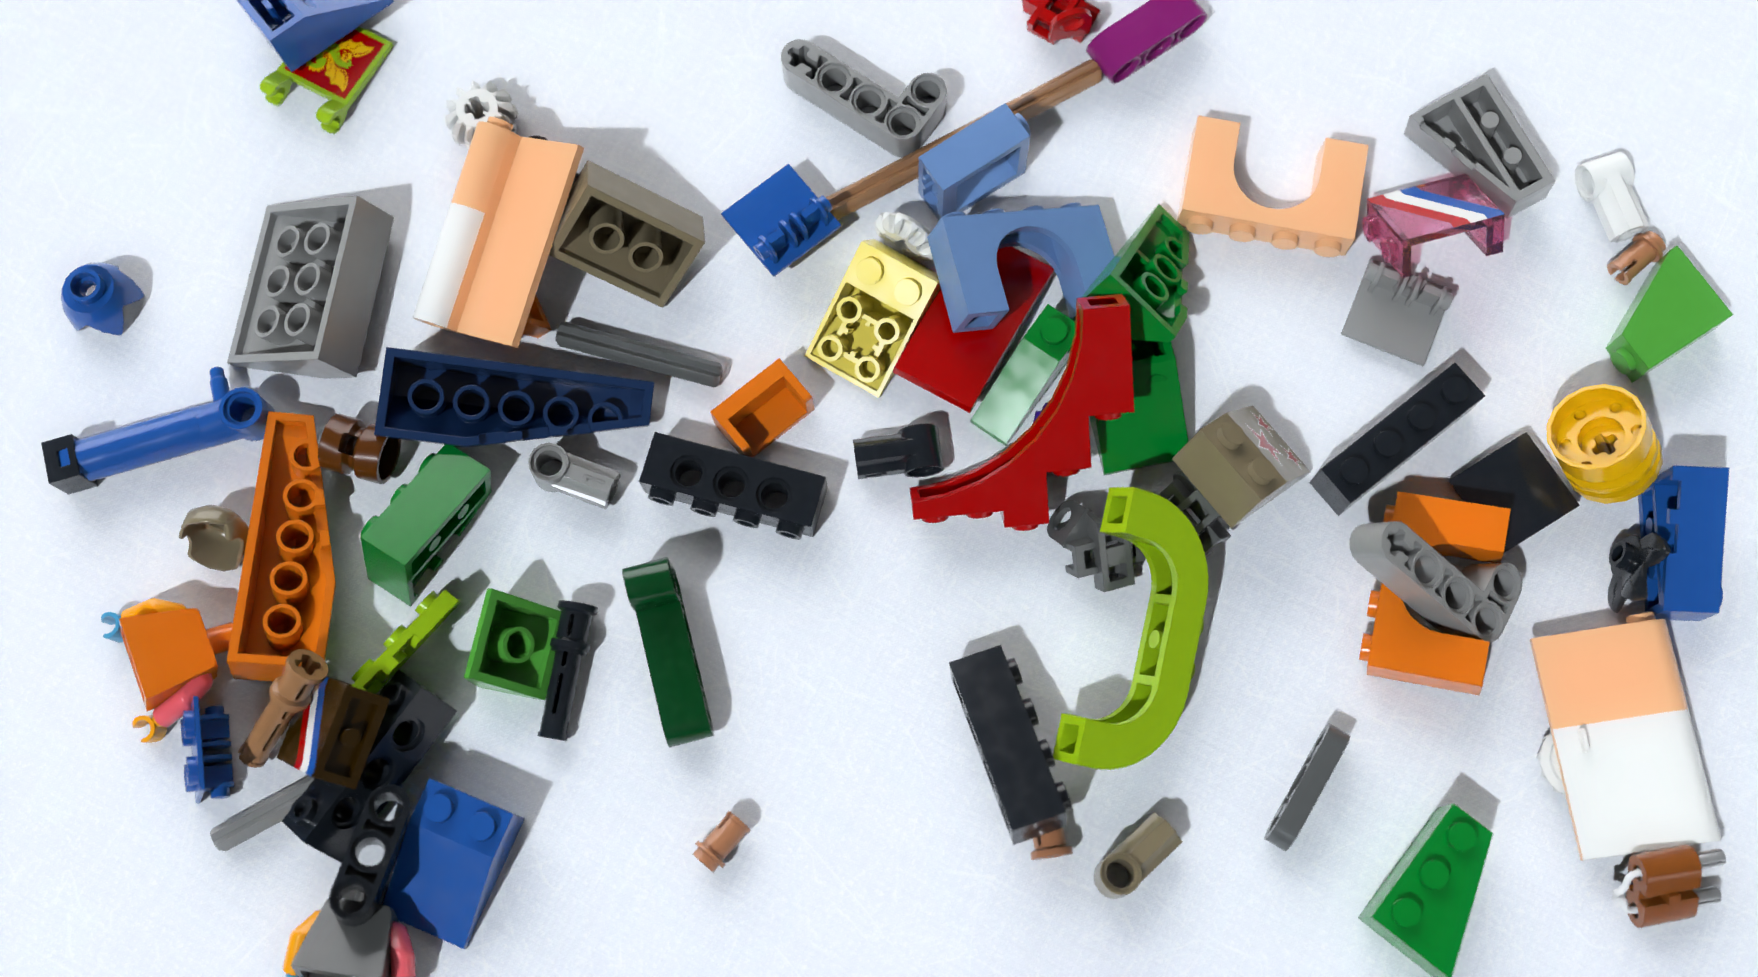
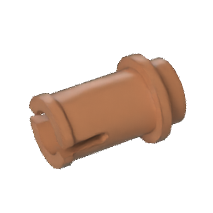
[1607,231,1666,285]
[692,811,751,872]

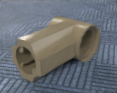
[1093,812,1183,899]

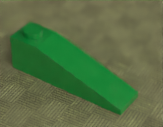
[1075,204,1189,343]

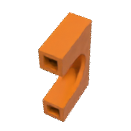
[1359,491,1511,696]

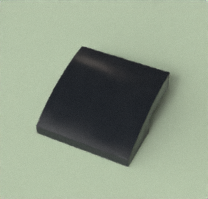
[1449,432,1580,553]

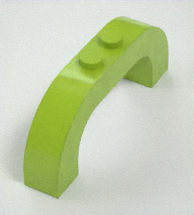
[1053,487,1209,770]

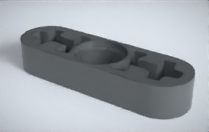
[1264,723,1350,852]

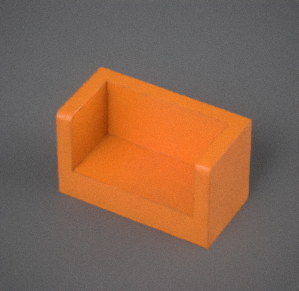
[710,358,815,458]

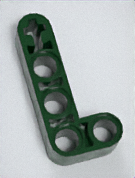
[622,557,714,748]

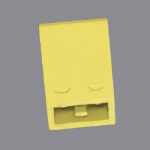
[805,239,941,398]

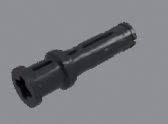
[538,600,598,741]

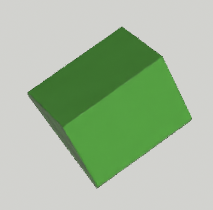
[464,588,561,700]

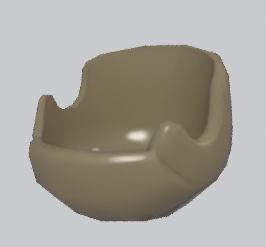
[179,504,249,572]

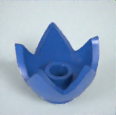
[61,262,145,336]

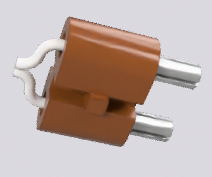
[1611,845,1726,928]

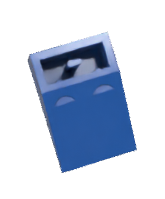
[236,0,394,72]

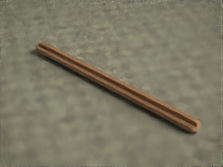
[826,59,1103,220]

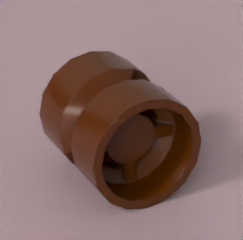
[318,414,401,484]

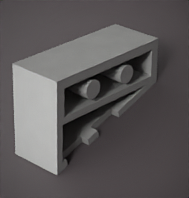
[1404,74,1556,219]

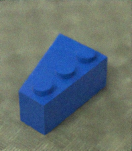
[1638,466,1729,621]

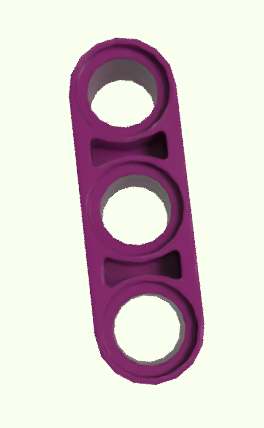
[1086,0,1208,84]

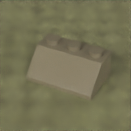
[549,160,705,308]

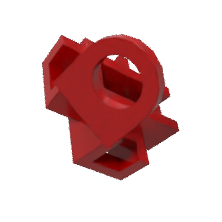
[1022,0,1101,45]

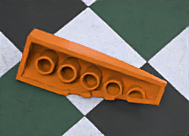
[227,411,336,681]

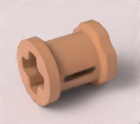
[1030,828,1073,860]

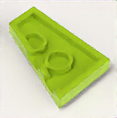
[351,589,461,694]

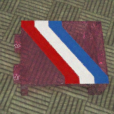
[1362,174,1505,278]

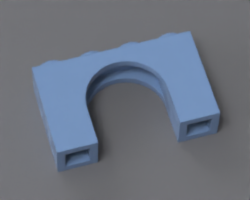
[927,203,1114,333]

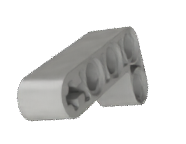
[781,39,946,158]
[1349,522,1522,642]

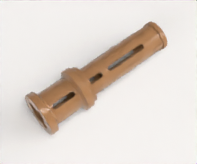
[238,649,328,768]

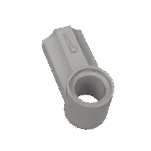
[528,443,620,510]

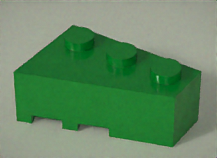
[1358,803,1493,977]

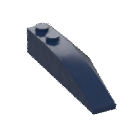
[374,347,654,447]

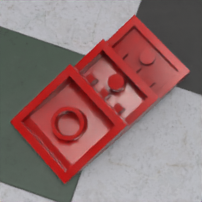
[893,246,1054,413]

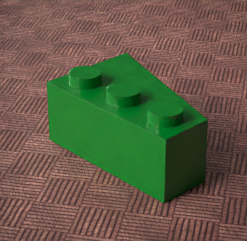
[360,445,492,607]

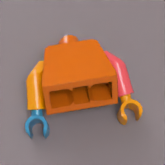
[101,598,233,743]

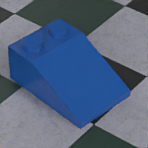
[383,778,525,949]

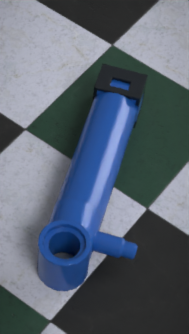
[41,367,275,495]

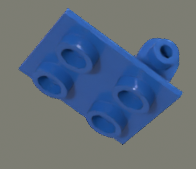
[721,164,841,277]
[181,696,235,804]

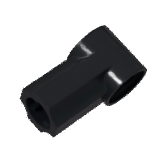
[853,424,944,480]

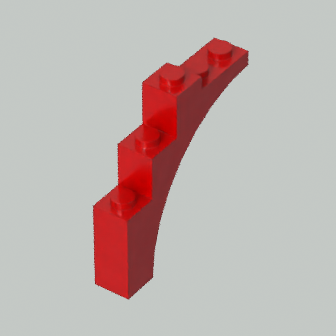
[909,294,1134,531]

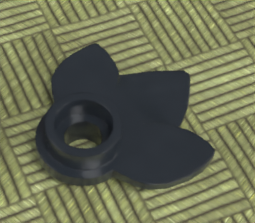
[1608,533,1671,613]

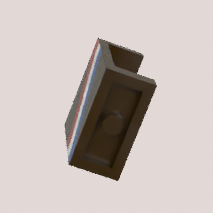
[277,676,390,790]

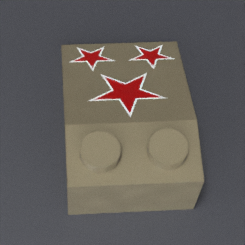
[1172,405,1311,529]

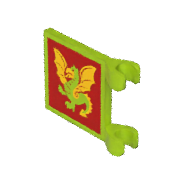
[260,26,394,134]

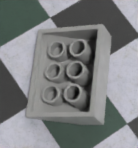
[227,196,394,379]

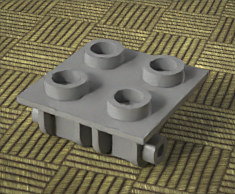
[1341,258,1454,366]

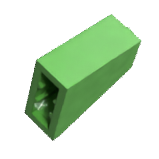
[1605,245,1733,383]

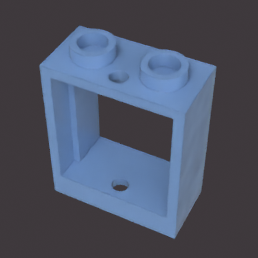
[918,103,1031,221]

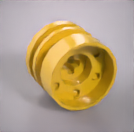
[1546,384,1663,504]

